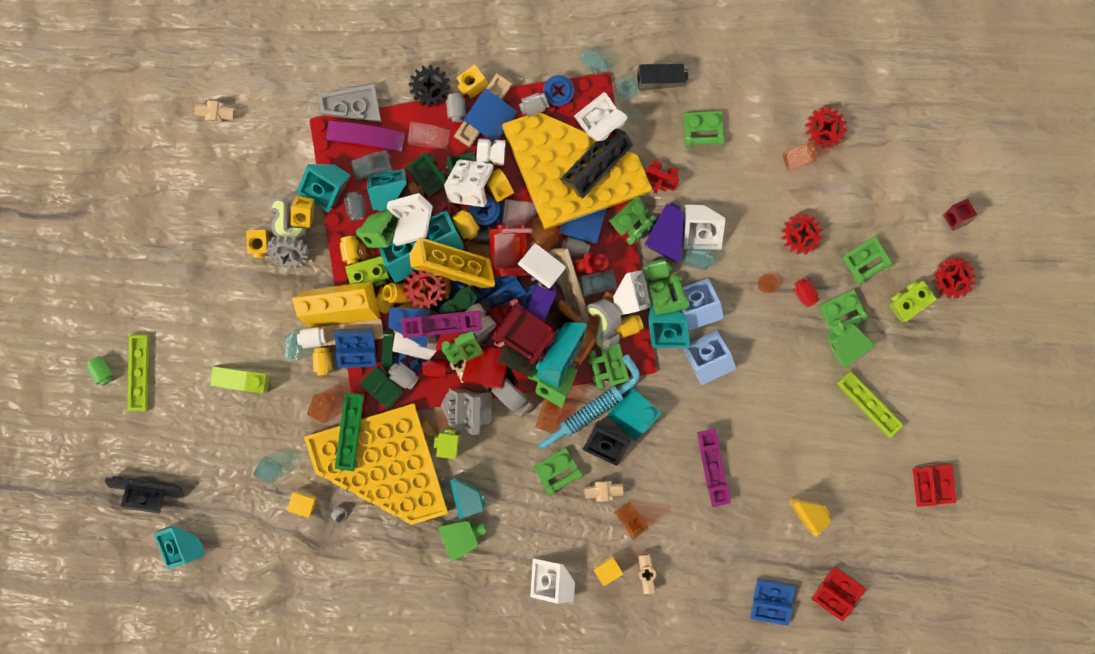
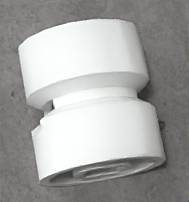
[477,139,506,166]
[465,303,496,340]

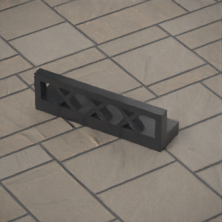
[560,129,633,199]

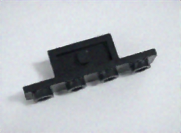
[105,476,184,514]

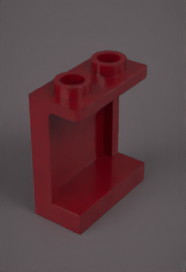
[493,302,556,365]

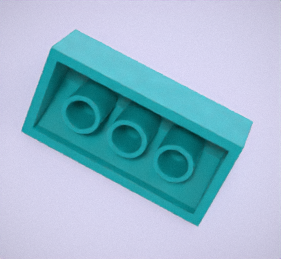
[379,210,465,283]

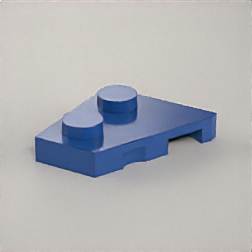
[388,307,430,348]

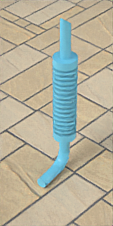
[537,355,640,448]

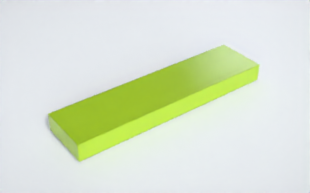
[127,334,150,411]
[836,370,904,439]

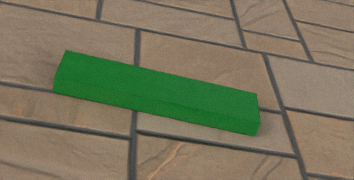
[335,392,365,471]

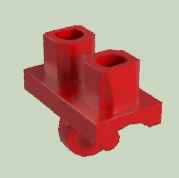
[645,160,680,194]
[575,253,609,274]

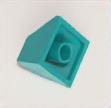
[297,164,351,213]
[367,169,406,211]
[649,304,691,348]
[606,388,662,441]
[450,476,486,519]
[154,526,205,569]

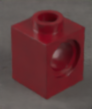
[943,199,977,231]

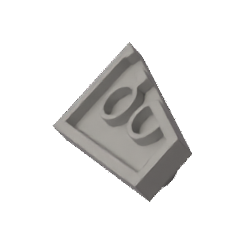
[318,84,382,122]

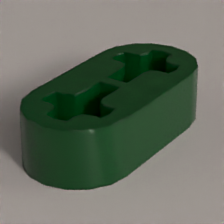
[382,331,394,368]

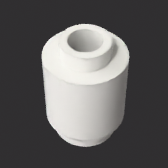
[297,327,327,349]

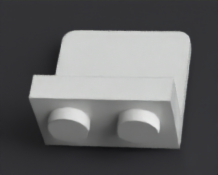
[574,92,628,141]
[444,160,493,207]
[387,193,433,246]

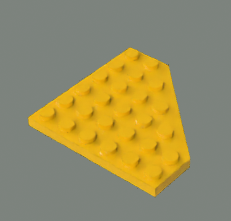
[502,113,652,230]
[304,403,449,525]

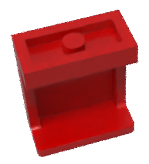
[490,225,532,277]

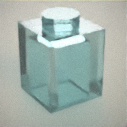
[252,456,283,484]

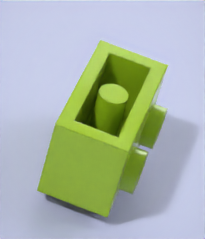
[345,256,390,287]
[888,280,937,323]
[434,428,461,459]

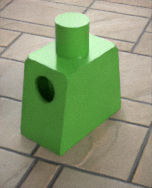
[356,210,398,248]
[827,319,874,368]
[528,367,578,408]
[438,519,487,562]

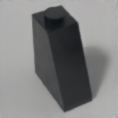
[637,64,688,91]

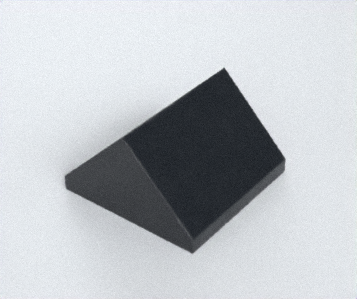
[583,423,631,466]

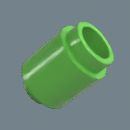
[643,258,672,281]
[86,356,113,386]

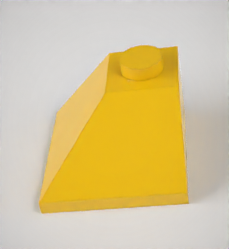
[788,498,832,537]

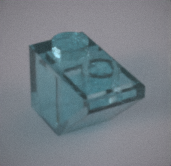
[351,150,393,180]
[577,270,618,297]

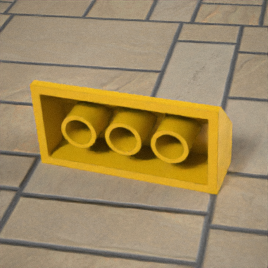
[409,237,495,288]
[292,282,380,328]

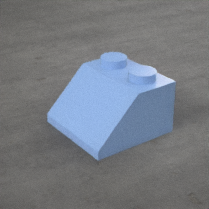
[673,278,724,331]
[683,330,736,385]

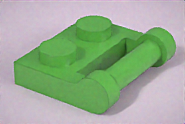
[683,111,724,148]
[842,236,892,286]
[647,274,689,315]
[818,289,868,333]
[533,447,583,497]

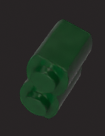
[439,285,480,314]
[360,367,404,410]

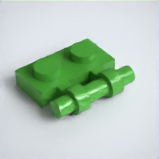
[609,197,657,245]
[442,331,483,364]
[588,344,629,389]

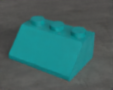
[536,322,587,388]

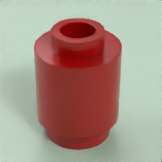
[793,278,820,308]
[422,359,450,379]

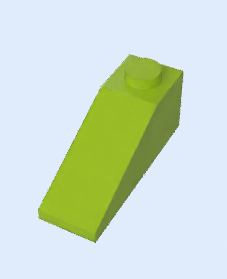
[210,367,270,393]

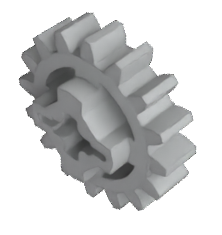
[266,234,309,269]

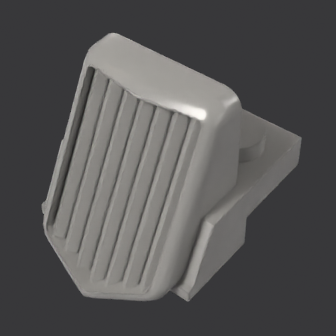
[441,388,492,435]

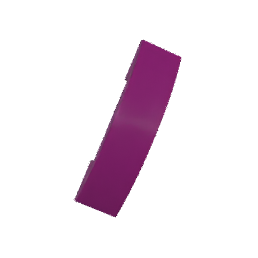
[326,121,405,152]
[401,311,482,338]
[697,428,731,507]

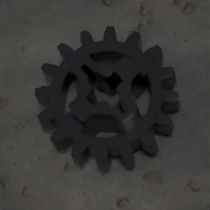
[409,65,451,108]

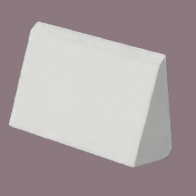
[518,243,566,288]

